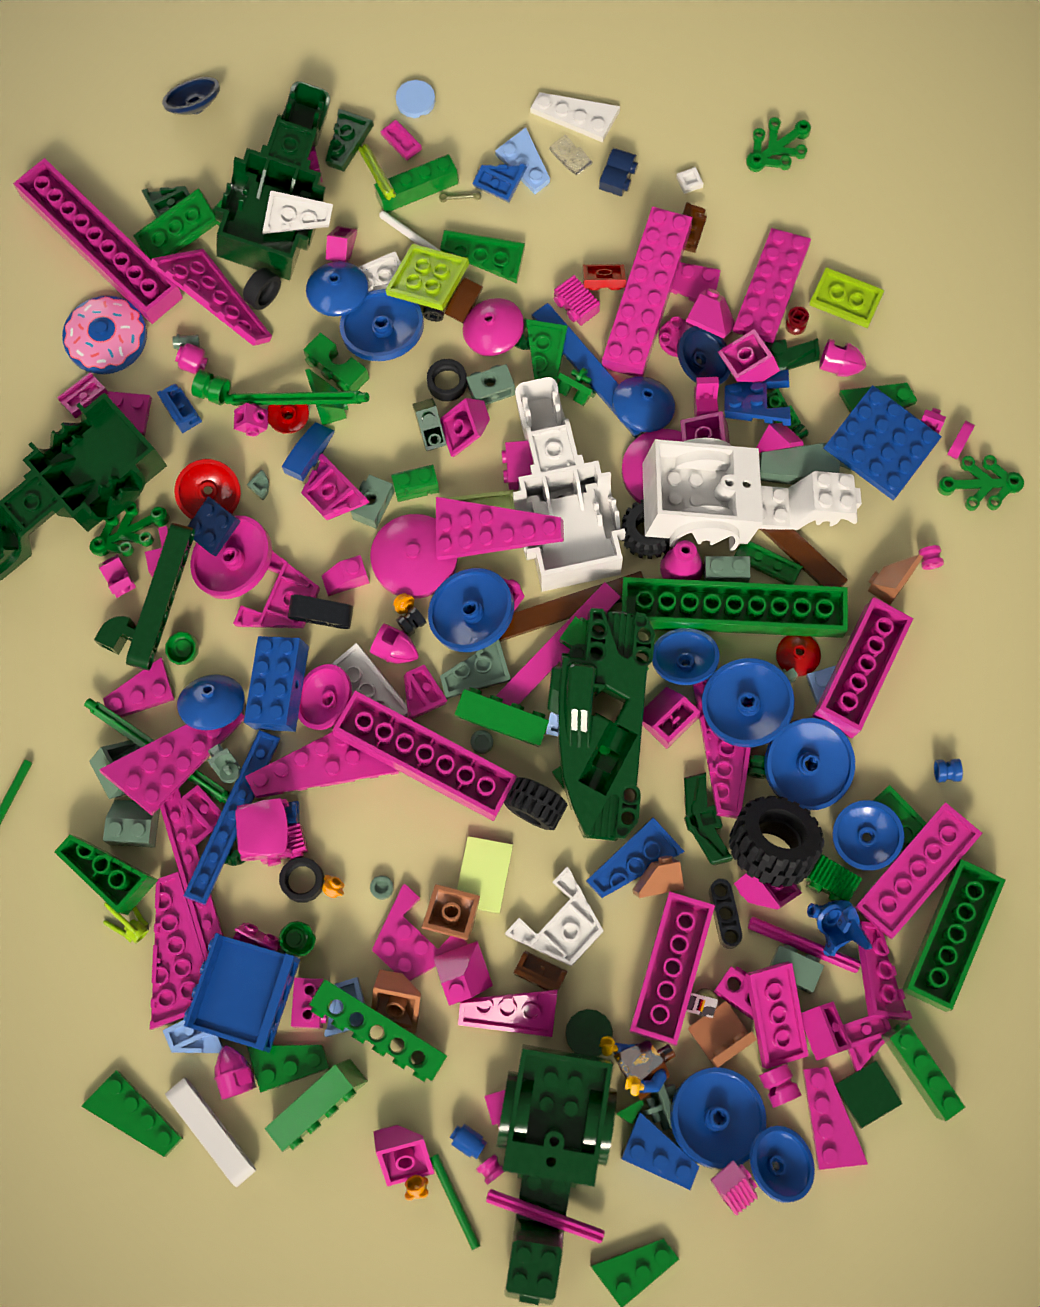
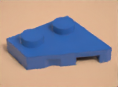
[472,164,527,203]

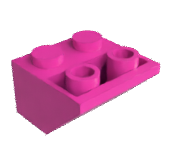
[642,686,700,749]

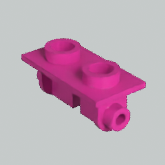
[233,923,281,951]

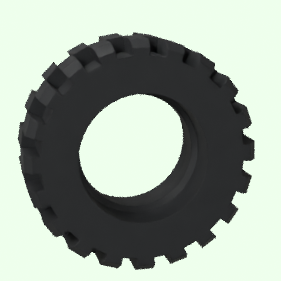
[729,796,824,887]

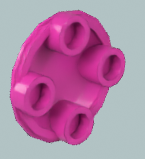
[658,316,694,357]

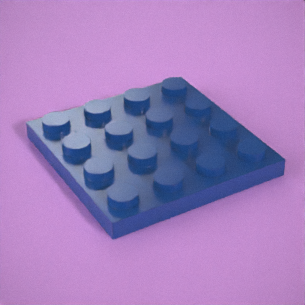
[823,385,942,501]

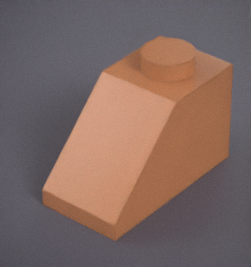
[632,856,684,898]

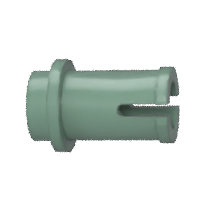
[173,334,200,350]

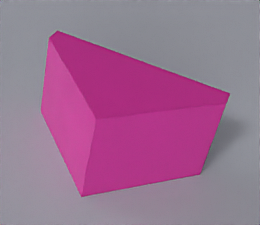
[756,423,803,453]

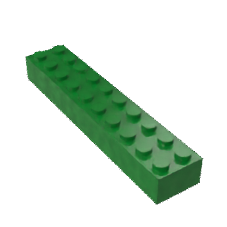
[621,577,848,638]

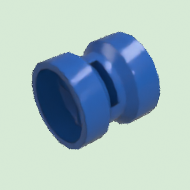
[934,759,963,783]

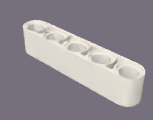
[165,1077,256,1187]

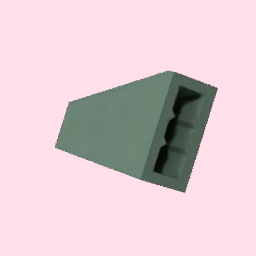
[759,443,840,485]

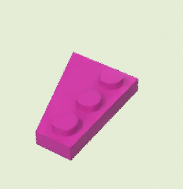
[103,658,175,718]

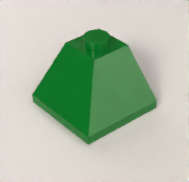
[305,369,349,425]

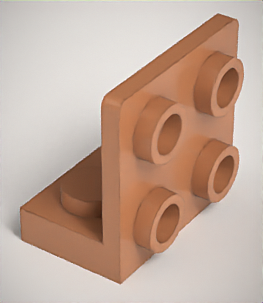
[688,1001,757,1068]

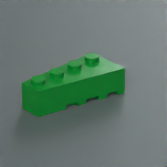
[54,834,159,915]
[264,1059,368,1152]

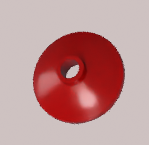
[267,404,309,434]
[776,635,821,676]

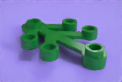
[746,117,811,172]
[937,455,1024,511]
[89,502,170,557]

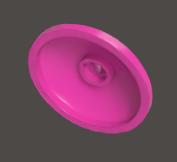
[463,298,524,356]
[298,664,352,730]

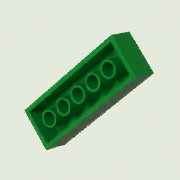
[902,859,1006,1012]

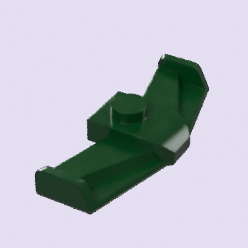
[765,338,820,371]
[684,772,733,865]

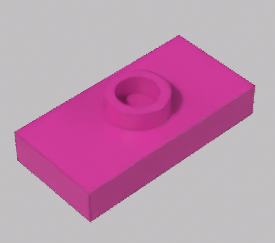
[381,120,422,161]

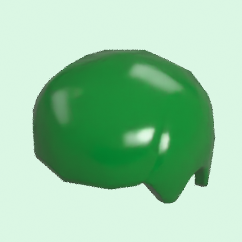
[165,631,199,665]
[279,921,316,957]

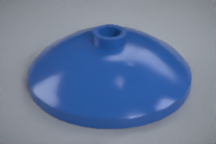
[306,261,368,316]
[612,376,675,432]
[652,628,720,685]
[177,675,245,730]
[832,800,904,871]
[750,1126,815,1203]

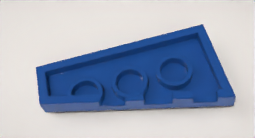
[586,818,685,898]

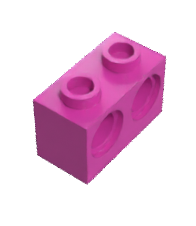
[713,966,754,1020]

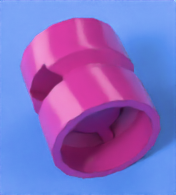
[759,1063,802,1108]

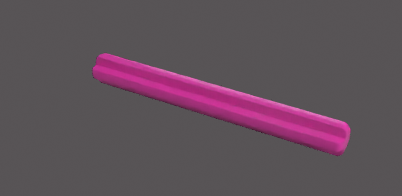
[748,917,861,973]
[486,1189,605,1243]

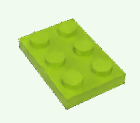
[809,267,885,328]

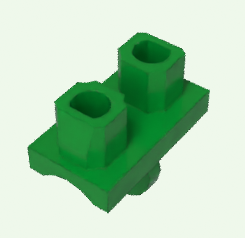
[557,368,596,406]

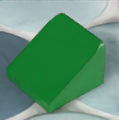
[616,1100,644,1124]

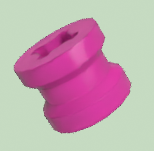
[918,545,944,570]
[476,1154,505,1185]

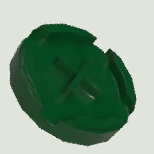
[565,1009,613,1057]

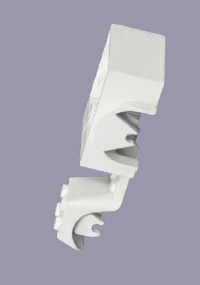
[513,377,626,592]
[642,438,862,551]

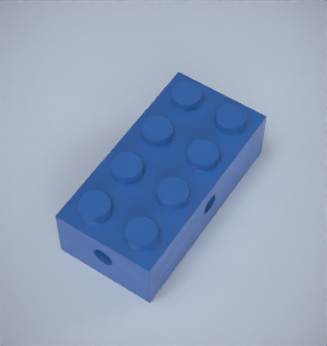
[244,636,309,732]

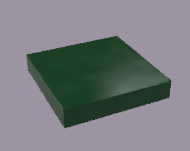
[835,1060,902,1129]

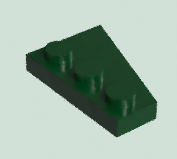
[325,109,374,172]

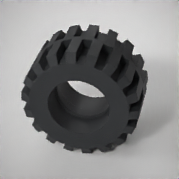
[621,499,672,559]
[504,777,568,830]

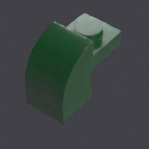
[94,616,136,655]

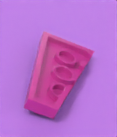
[802,1067,868,1170]

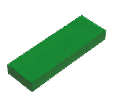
[734,541,803,585]

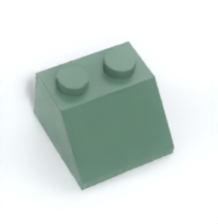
[89,740,141,799]
[103,800,160,847]

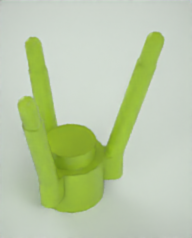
[103,902,149,944]

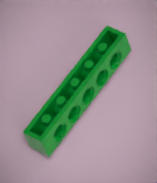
[309,979,447,1082]

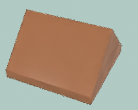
[422,884,480,940]

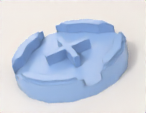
[395,80,435,118]

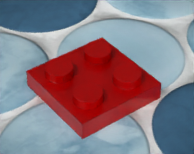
[583,264,626,290]

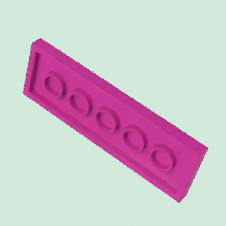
[733,228,811,344]
[855,802,982,939]

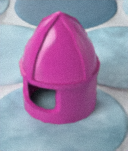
[819,339,867,377]
[370,623,419,664]
[214,1045,257,1100]

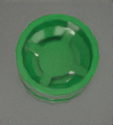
[191,370,231,405]

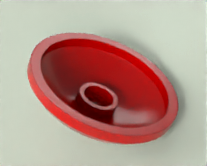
[174,459,241,520]

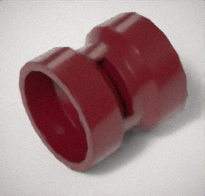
[785,306,809,335]

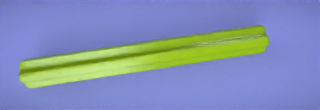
[359,144,396,200]

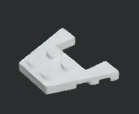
[505,867,603,966]

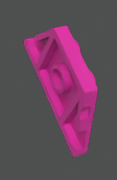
[301,453,369,520]

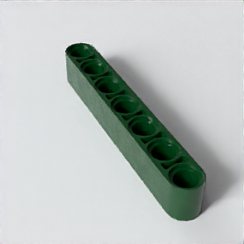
[126,523,195,671]

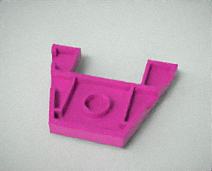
[233,550,320,629]
[372,884,468,981]

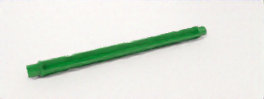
[224,391,370,406]
[84,698,230,803]

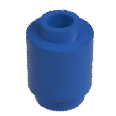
[450,1124,487,1159]

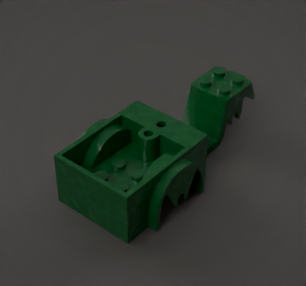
[216,81,330,281]
[0,393,167,581]
[496,1044,617,1305]

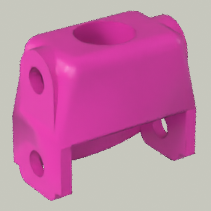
[235,798,293,861]

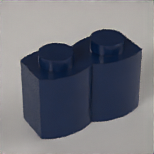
[599,148,638,197]

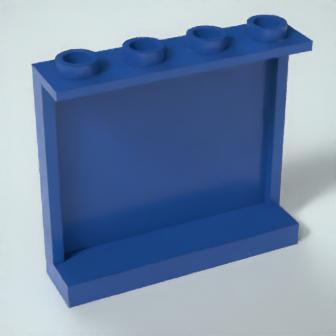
[184,933,301,1053]

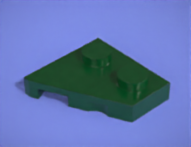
[141,186,190,218]

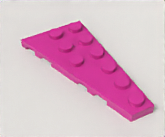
[150,872,205,1030]

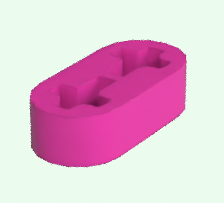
[947,420,975,460]

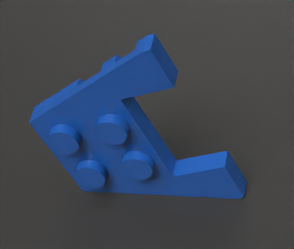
[724,369,791,426]

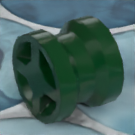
[747,755,767,779]

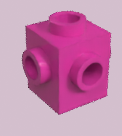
[234,403,269,436]

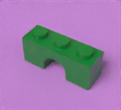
[303,332,369,392]

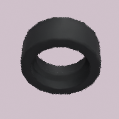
[243,268,281,310]
[427,359,467,402]
[279,857,325,903]

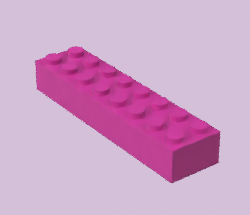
[602,206,692,377]
[333,690,517,821]

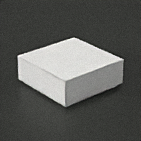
[676,167,704,194]

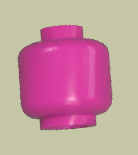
[175,343,208,374]

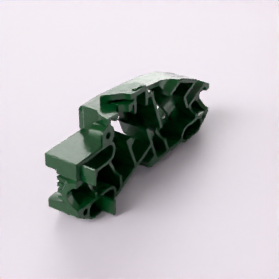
[547,608,655,841]

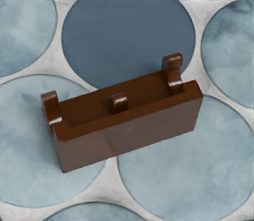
[682,202,707,253]
[514,951,568,994]

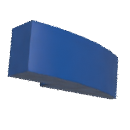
[282,422,335,482]

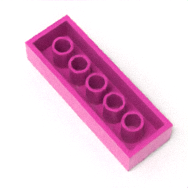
[812,597,914,738]
[629,891,715,1046]

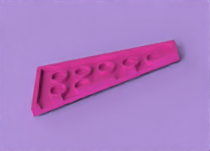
[150,249,272,346]
[436,497,564,560]
[692,679,752,819]
[99,713,245,816]
[245,732,399,798]

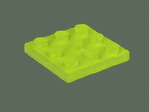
[385,244,469,311]

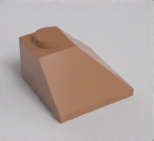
[868,554,923,605]
[371,969,421,1033]

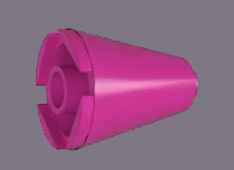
[660,540,704,581]

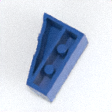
[621,1112,700,1190]

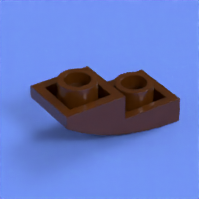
[444,277,483,323]

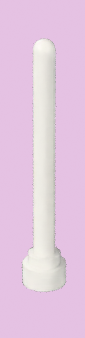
[379,211,440,251]

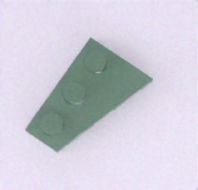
[440,639,511,699]

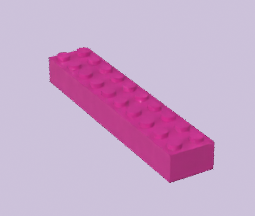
[13,158,183,324]

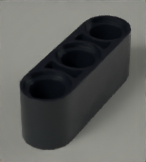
[287,595,353,629]
[709,879,742,949]

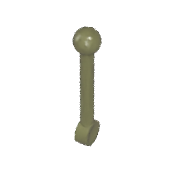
[439,192,482,202]

